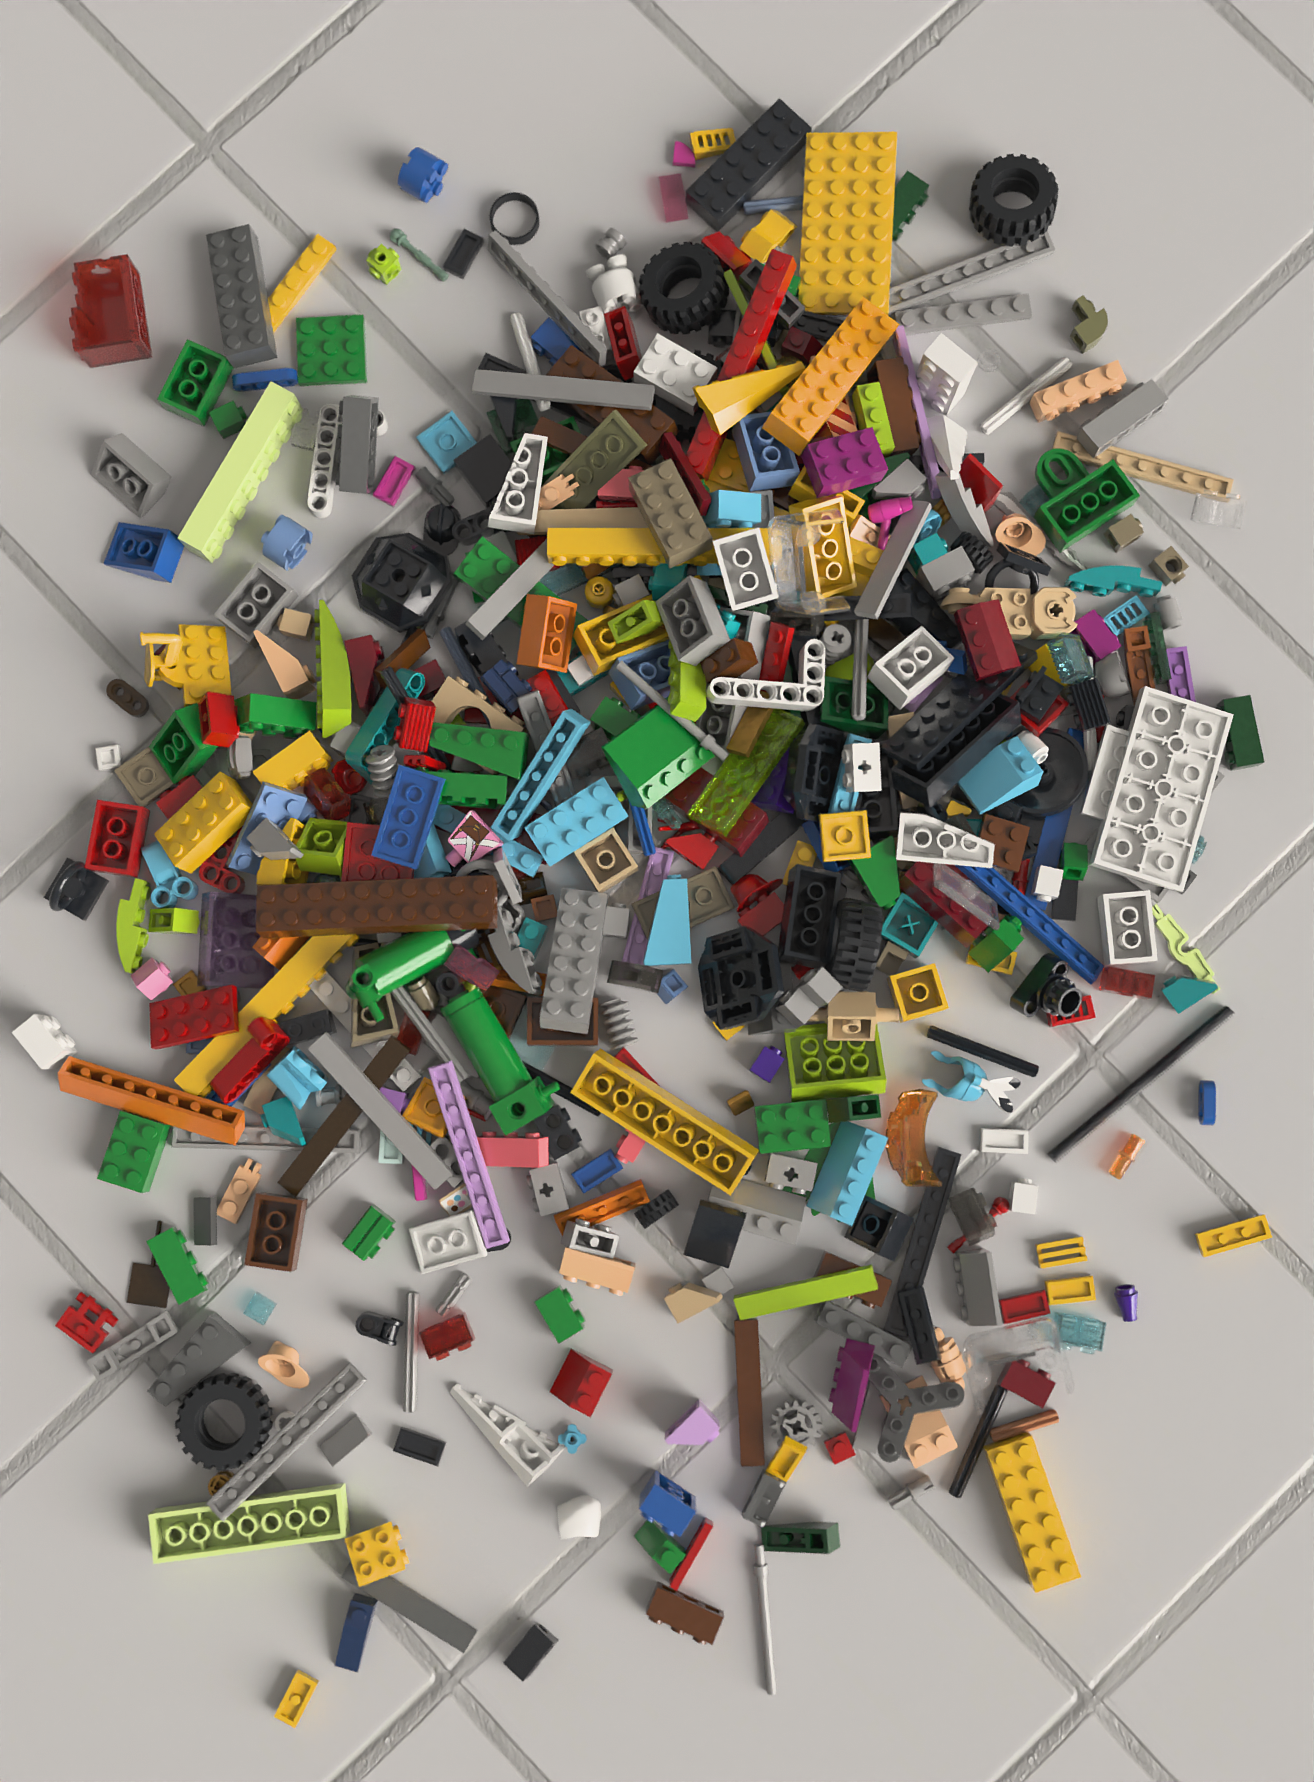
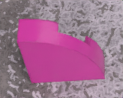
[673,141,695,168]

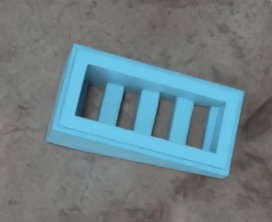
[1103,595,1150,637]

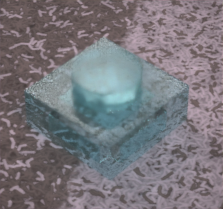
[243,1292,277,1325]

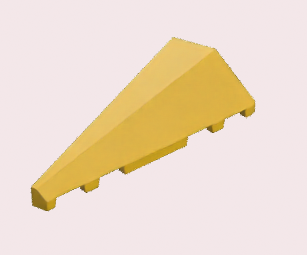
[692,361,806,435]

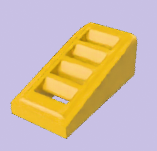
[689,128,736,161]

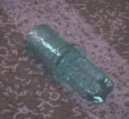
[652,798,683,830]

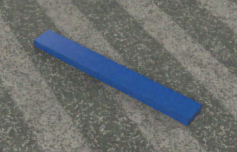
[1025,728,1084,911]
[955,865,1104,985]

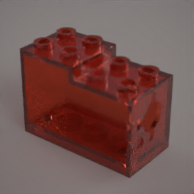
[69,254,152,368]

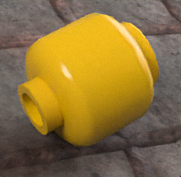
[584,576,614,609]

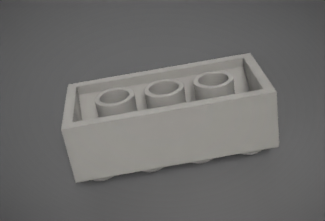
[708,1179,806,1245]

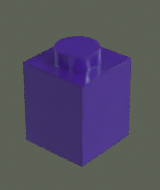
[749,1045,785,1083]

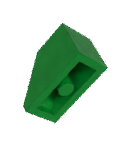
[634,1520,686,1574]

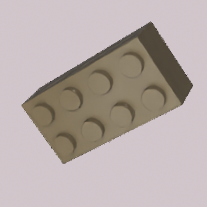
[628,458,712,568]

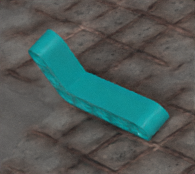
[345,668,425,784]

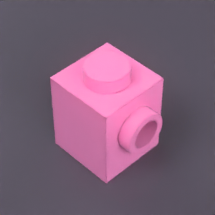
[131,958,173,1000]

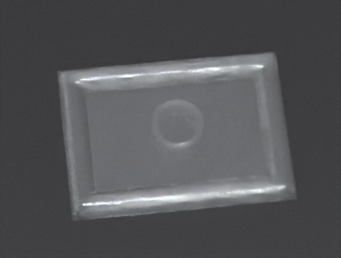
[932,863,1000,930]

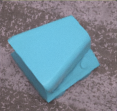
[266,1045,328,1110]

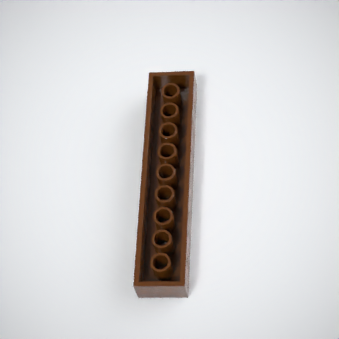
[256,875,497,938]

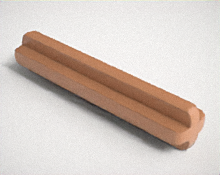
[989,1409,1059,1442]

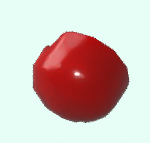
[331,759,367,795]

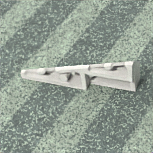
[926,414,968,480]
[450,1384,566,1487]

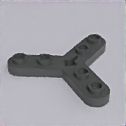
[868,1353,965,1463]

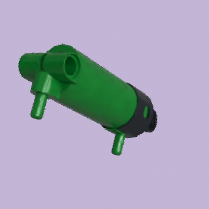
[345,929,488,1022]

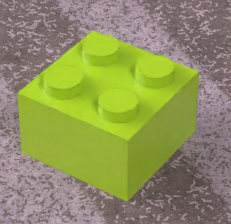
[296,818,347,876]

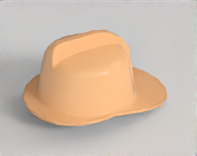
[995,513,1046,556]
[258,1341,309,1389]

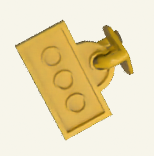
[140,624,232,707]

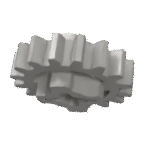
[770,1398,822,1451]

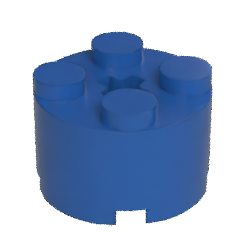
[398,147,448,203]

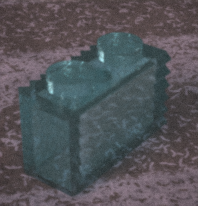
[1047,632,1094,685]
[1051,1312,1106,1354]

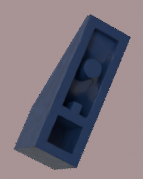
[335,1593,378,1672]

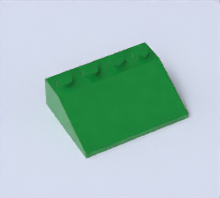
[601,696,715,809]

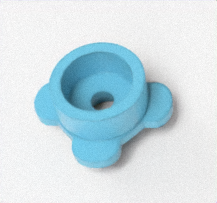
[558,1424,587,1454]

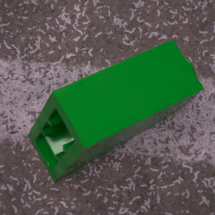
[848,835,900,910]

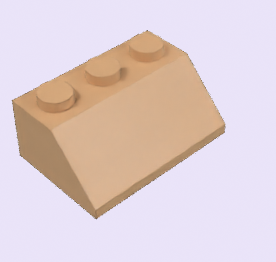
[559,1247,636,1295]

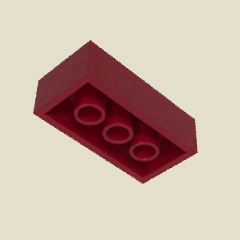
[665,767,769,857]

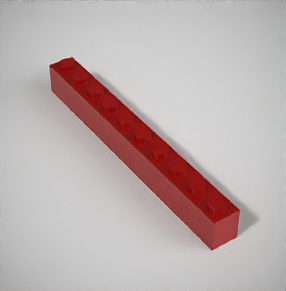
[686,249,797,481]

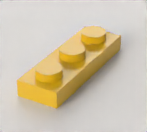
[1195,1214,1272,1257]

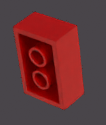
[84,800,150,878]

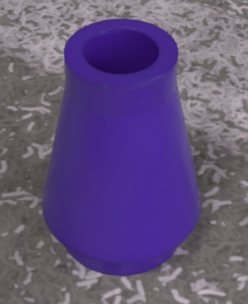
[1114,1284,1138,1322]

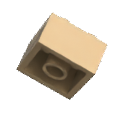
[574,828,638,893]

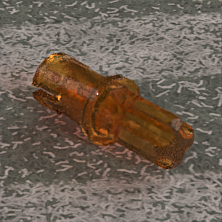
[1109,1134,1145,1180]

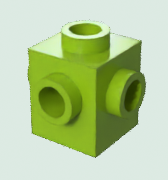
[366,244,402,285]

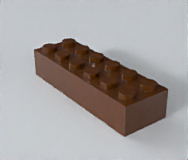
[546,345,679,465]

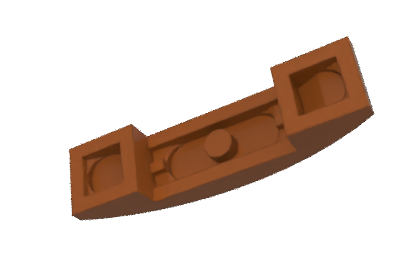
[1123,625,1155,706]

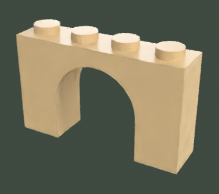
[432,676,527,775]

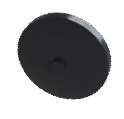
[1009,727,1088,817]

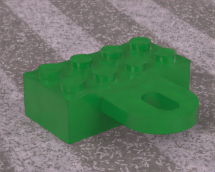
[1033,448,1140,553]

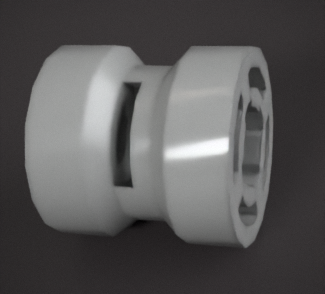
[595,228,627,260]

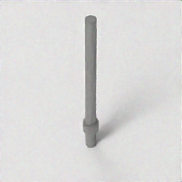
[616,661,728,761]
[753,1544,777,1695]

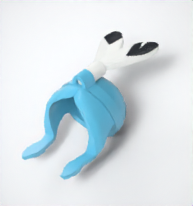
[922,1051,1021,1113]

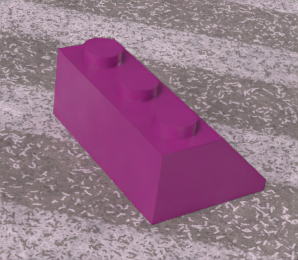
[829,1338,875,1433]

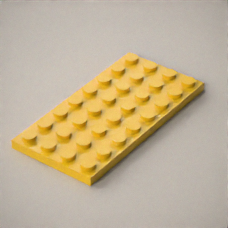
[798,132,897,315]

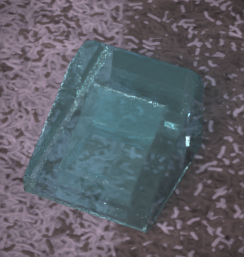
[1020,484,1050,518]

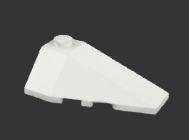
[896,812,995,868]

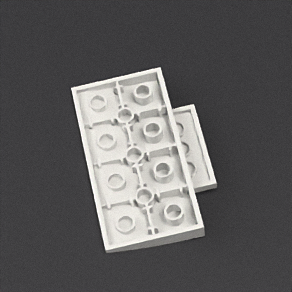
[1079,686,1234,892]

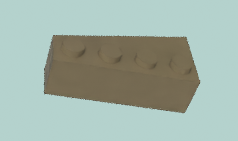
[350,942,399,1048]

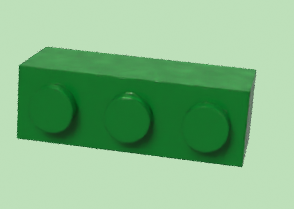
[146,1227,208,1305]

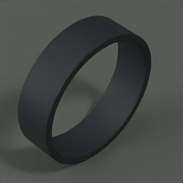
[489,192,540,245]

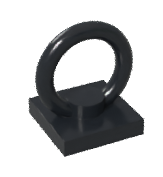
[985,542,1051,595]
[44,858,109,921]

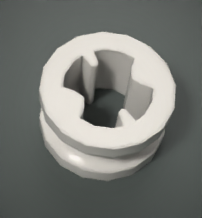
[275,1411,295,1432]

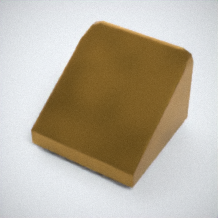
[727,1090,754,1116]

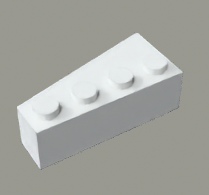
[488,433,548,534]

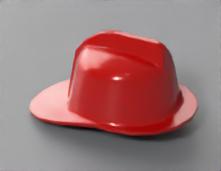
[730,874,783,913]

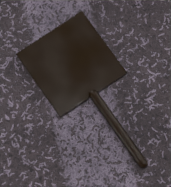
[127,1220,170,1308]

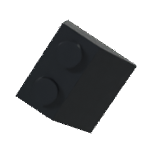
[844,1195,914,1261]

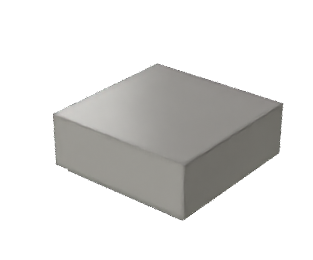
[702,1266,734,1295]

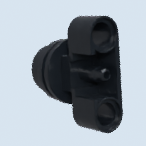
[1010,953,1082,1017]

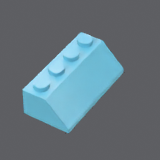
[806,1121,888,1226]

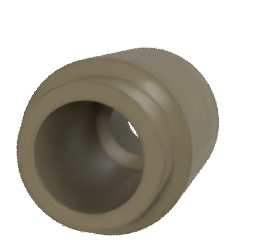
[407,975,440,1011]

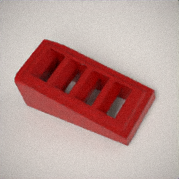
[1046,995,1096,1027]

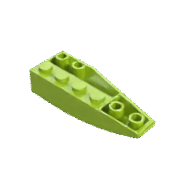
[314,600,352,738]

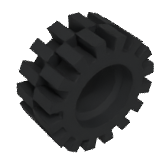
[950,531,994,574]

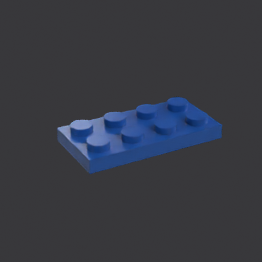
[371,765,446,870]

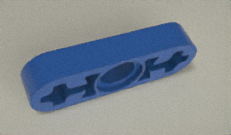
[232,368,298,392]

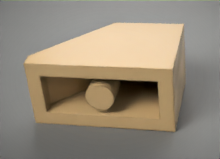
[664,1283,723,1324]

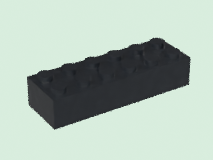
[685,98,812,232]
[891,694,1022,808]

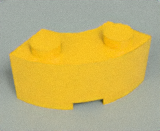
[739,209,798,264]

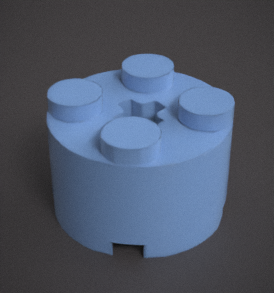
[261,515,313,571]

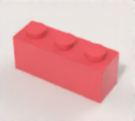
[477,1131,548,1168]

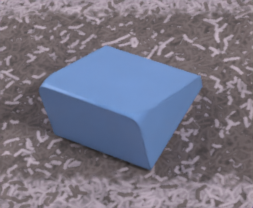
[652,969,688,1004]

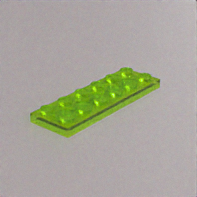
[687,709,805,837]

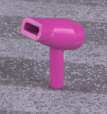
[868,496,913,550]

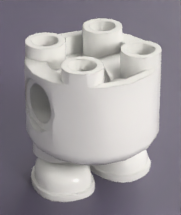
[586,254,642,315]

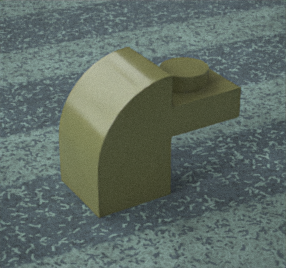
[1070,295,1108,354]

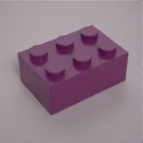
[801,427,888,498]

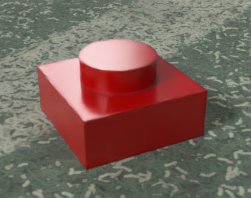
[824,1431,856,1465]

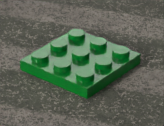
[296,315,367,386]

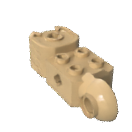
[940,587,1078,640]

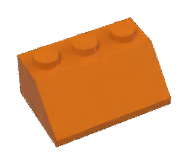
[516,594,577,673]

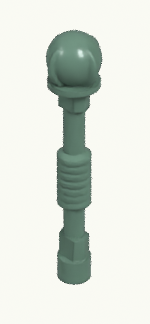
[390,228,449,282]

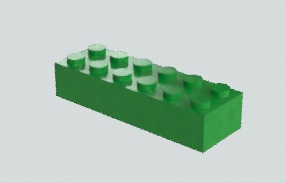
[452,536,589,652]

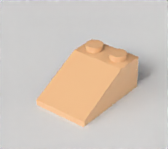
[253,630,317,700]
[879,1375,958,1468]

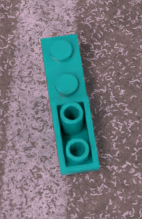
[1064,565,1162,598]

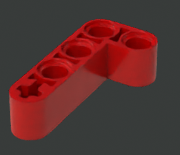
[199,826,245,895]
[210,1017,290,1103]

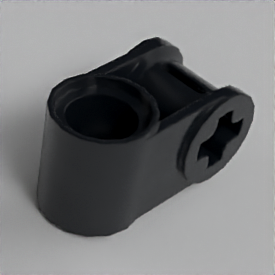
[355,1311,404,1346]

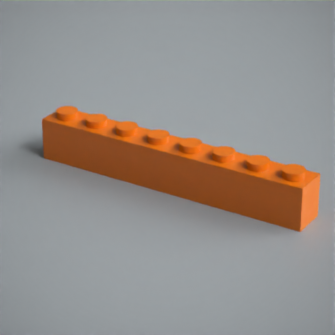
[58,1056,245,1146]

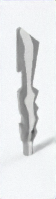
[994,492,1087,572]

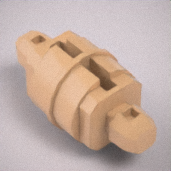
[930,1327,966,1390]

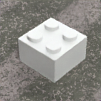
[12,1014,78,1070]

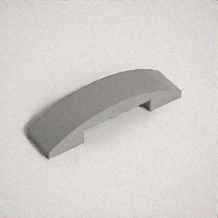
[87,1311,179,1382]

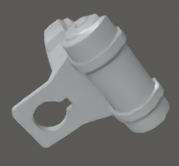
[214,735,271,782]

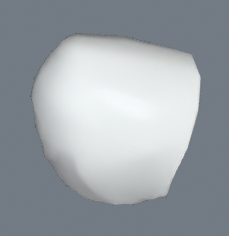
[557,1495,601,1539]

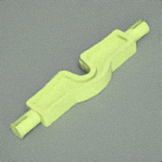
[1152,904,1221,994]

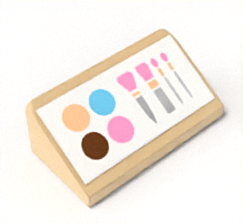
[438,1183,472,1216]

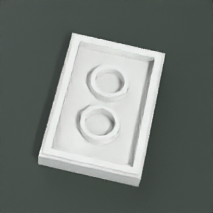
[409,1210,488,1274]

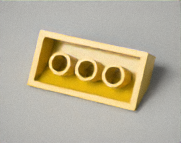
[788,496,857,600]

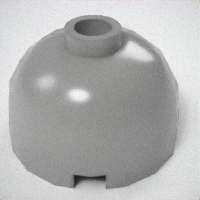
[1093,650,1131,698]

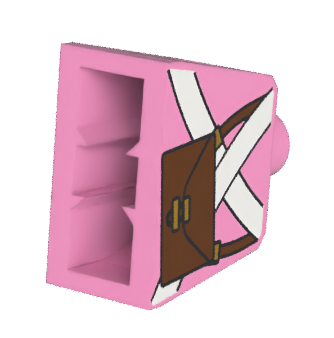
[445,810,504,867]

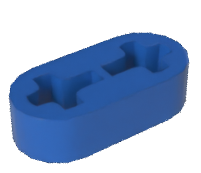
[1198,1080,1216,1125]

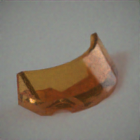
[886,1089,942,1187]

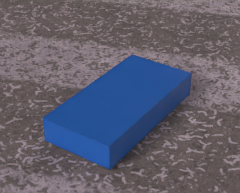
[571,1149,623,1194]

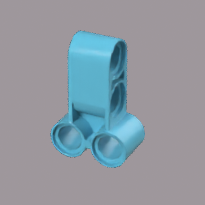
[141,840,199,909]

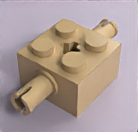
[808,991,899,1041]

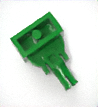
[968,915,1025,973]

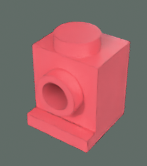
[615,1129,646,1164]

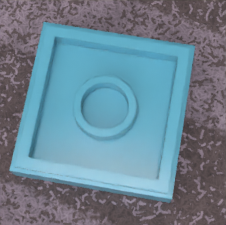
[416,411,477,474]

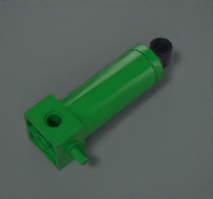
[436,970,560,1136]

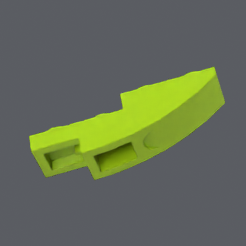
[116,878,151,974]

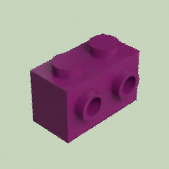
[1067,609,1122,667]

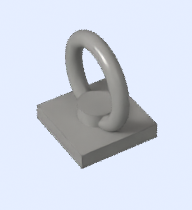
[455,847,522,907]

